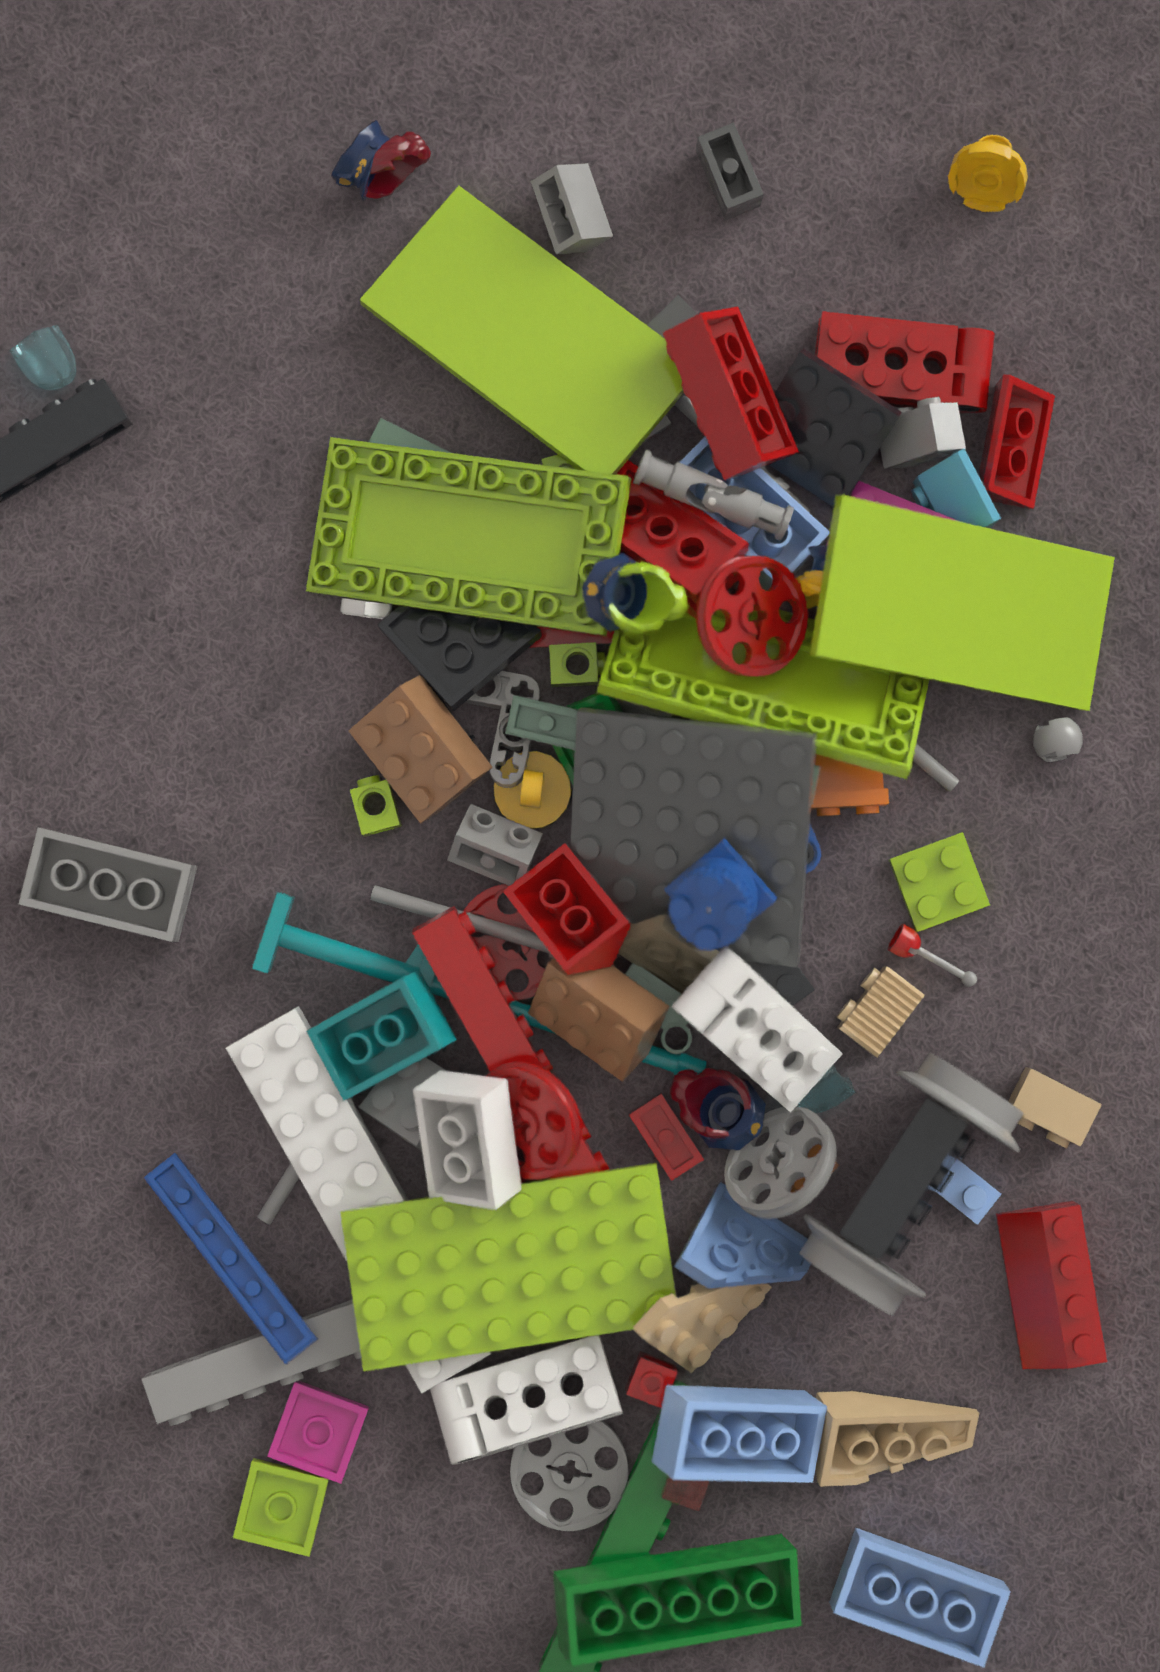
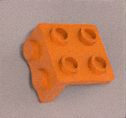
[811,754,889,817]

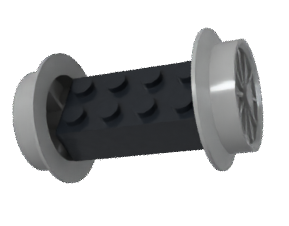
[799,1052,1024,1316]

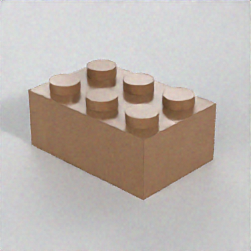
[349,675,493,824]
[528,958,670,1081]

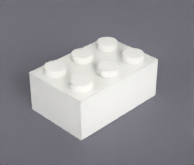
[413,1070,521,1210]

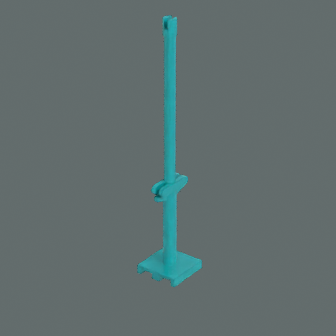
[252,892,707,1075]

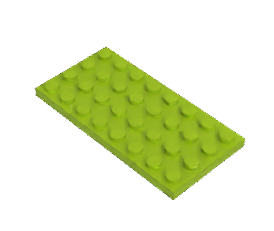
[340,1163,676,1371]

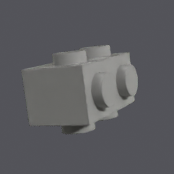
[447,804,543,886]

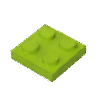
[888,832,990,932]
[233,1458,329,1557]

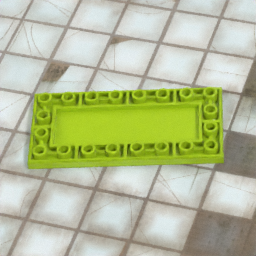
[360,185,684,475]
[306,437,632,636]
[810,495,1115,711]
[597,610,929,779]

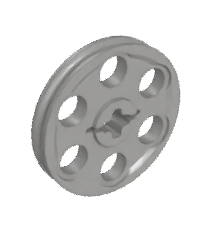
[724,1106,837,1219]
[510,1420,628,1531]

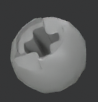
[1033,717,1083,762]

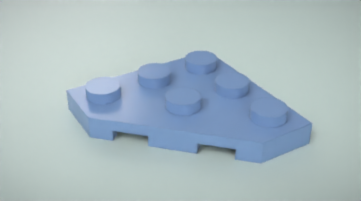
[674,1182,811,1289]

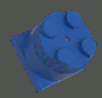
[664,838,777,950]

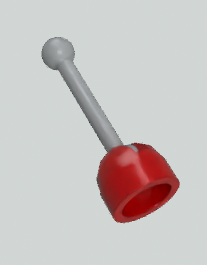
[887,924,977,987]

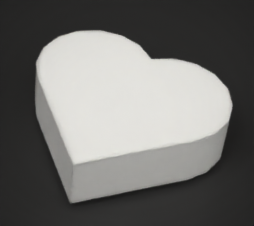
[340,598,393,619]

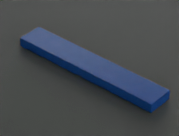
[144,1153,318,1364]

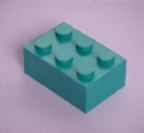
[306,970,457,1101]

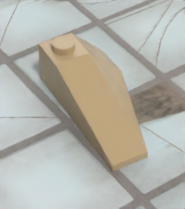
[816,1391,979,1486]

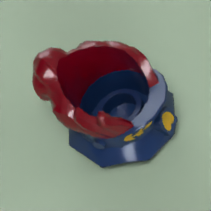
[331,120,431,201]
[670,1068,766,1150]

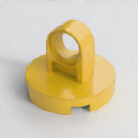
[948,135,1028,212]
[494,751,571,829]

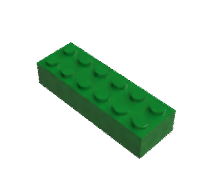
[553,1534,802,1666]

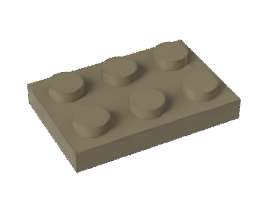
[618,914,719,994]

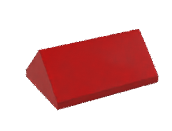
[978,375,1055,509]
[503,843,631,975]

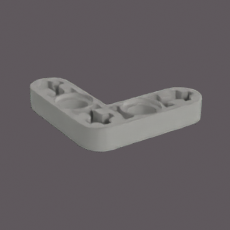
[465,671,540,788]

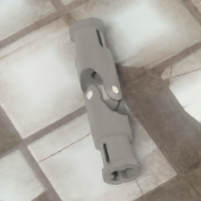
[633,449,794,541]

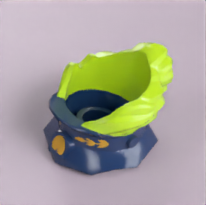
[582,553,689,634]

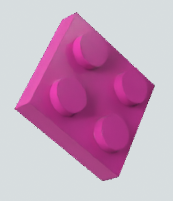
[267,1381,369,1484]

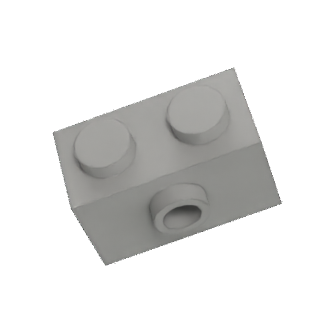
[531,163,613,255]
[880,397,966,469]

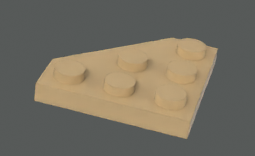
[633,1283,772,1373]

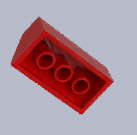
[662,306,799,480]
[996,1201,1107,1369]

